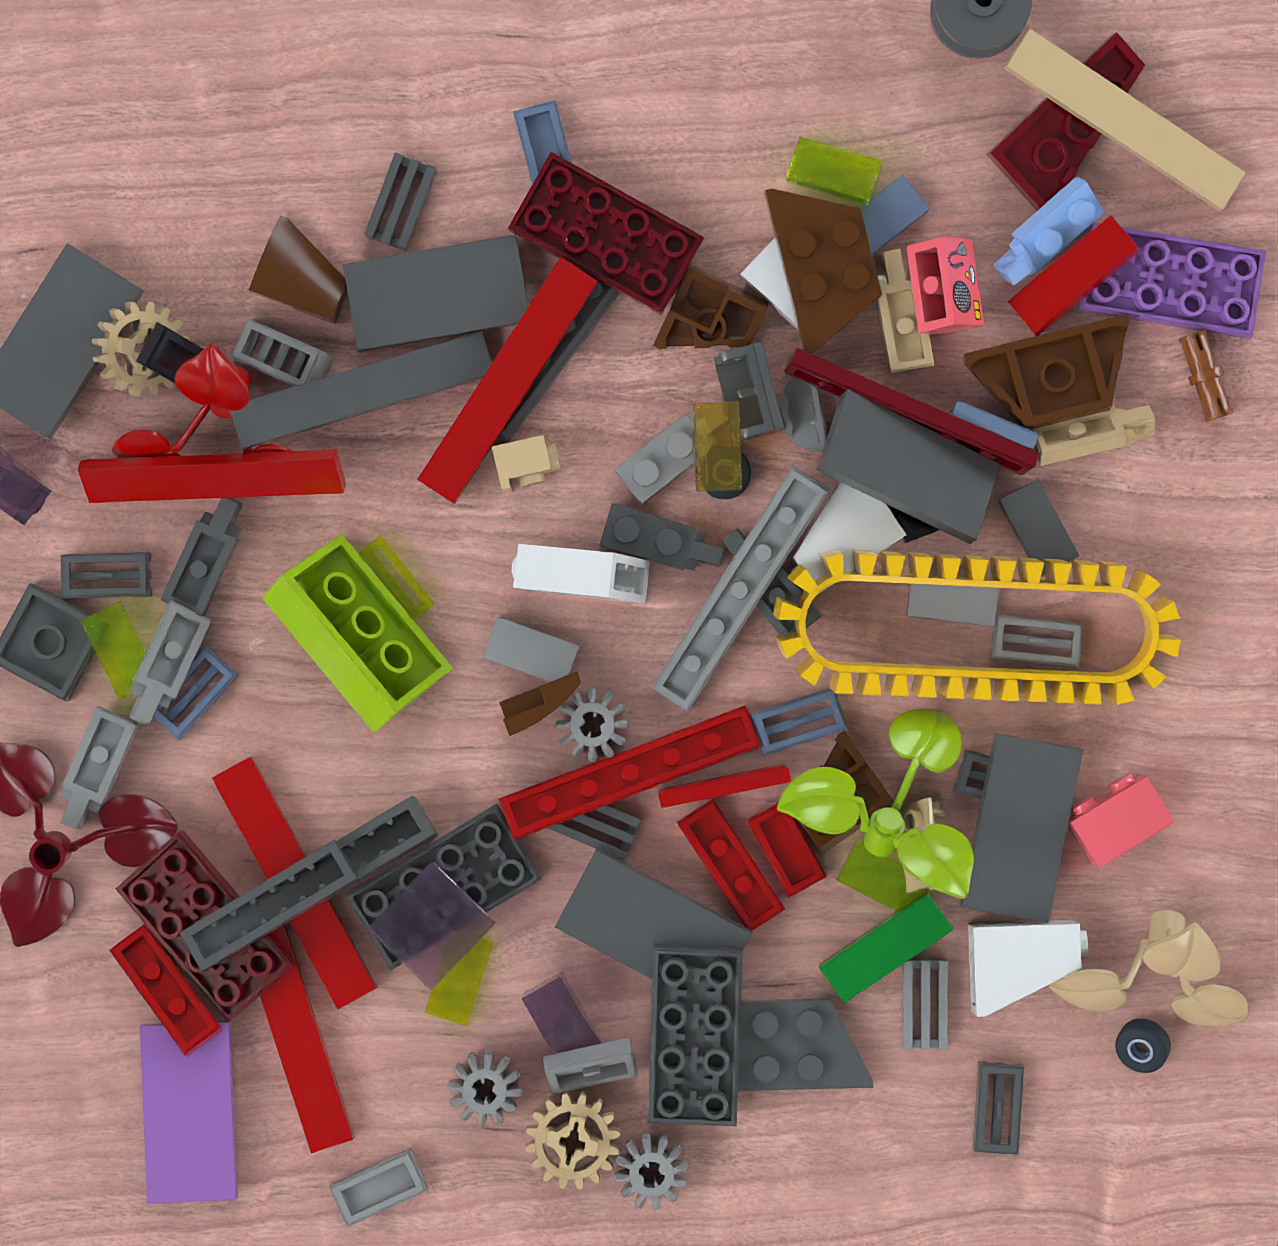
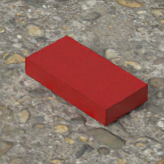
[746,802,827,898]

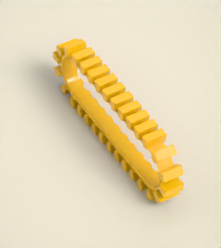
[773,549,1181,705]

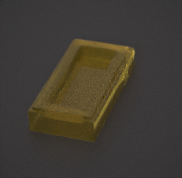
[693,401,742,492]

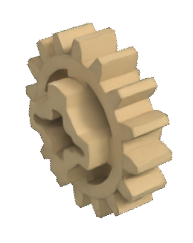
[92,301,190,397]
[525,1091,620,1190]

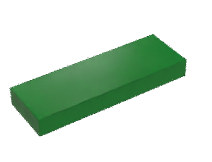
[819,891,953,1003]

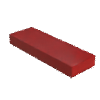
[1008,215,1141,336]
[658,764,792,808]
[676,798,785,931]
[109,924,223,1057]

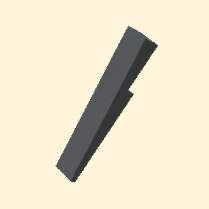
[180,795,438,972]

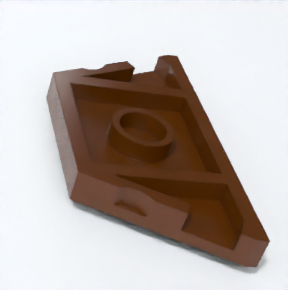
[764,188,882,354]
[963,314,1130,430]

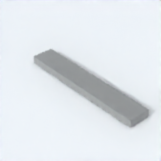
[651,465,831,712]

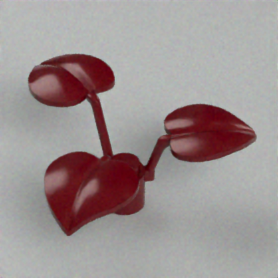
[0,742,178,947]

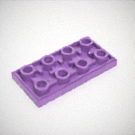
[1077,222,1266,339]
[140,1020,238,1204]

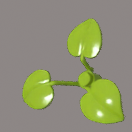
[777,709,974,899]

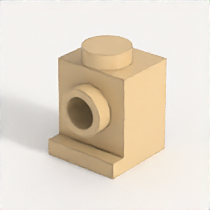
[492,435,561,493]

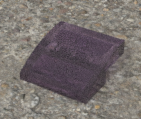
[367,861,496,990]

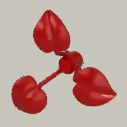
[112,343,292,458]

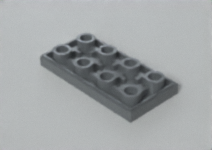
[343,234,528,352]
[0,243,144,439]
[817,389,999,544]
[960,733,1083,923]
[346,803,542,970]
[555,848,752,979]
[648,945,743,1127]

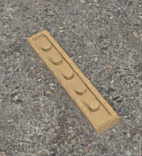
[1003,29,1246,211]

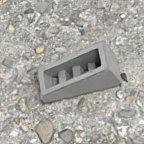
[231,318,333,386]

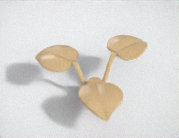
[1049,910,1248,1027]

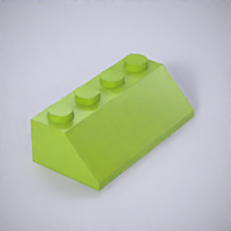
[262,534,453,733]

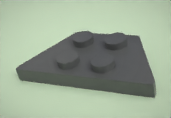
[738,998,874,1091]

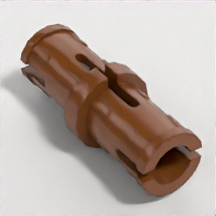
[1179,330,1234,422]

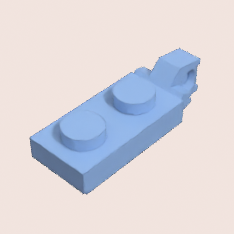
[993,177,1105,285]

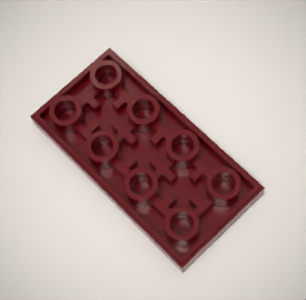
[508,152,704,315]
[115,830,296,1022]

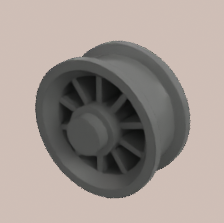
[930,0,1032,59]

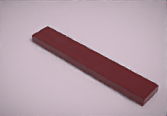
[784,348,1040,475]

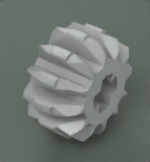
[555,687,630,762]
[448,1050,523,1127]
[614,1132,689,1210]

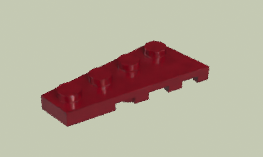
[986,32,1145,211]

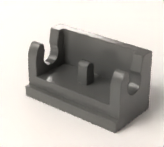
[714,342,784,443]

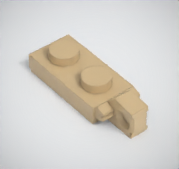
[876,249,934,374]
[1031,403,1155,466]

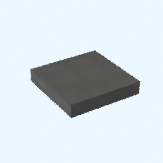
[0,583,110,701]

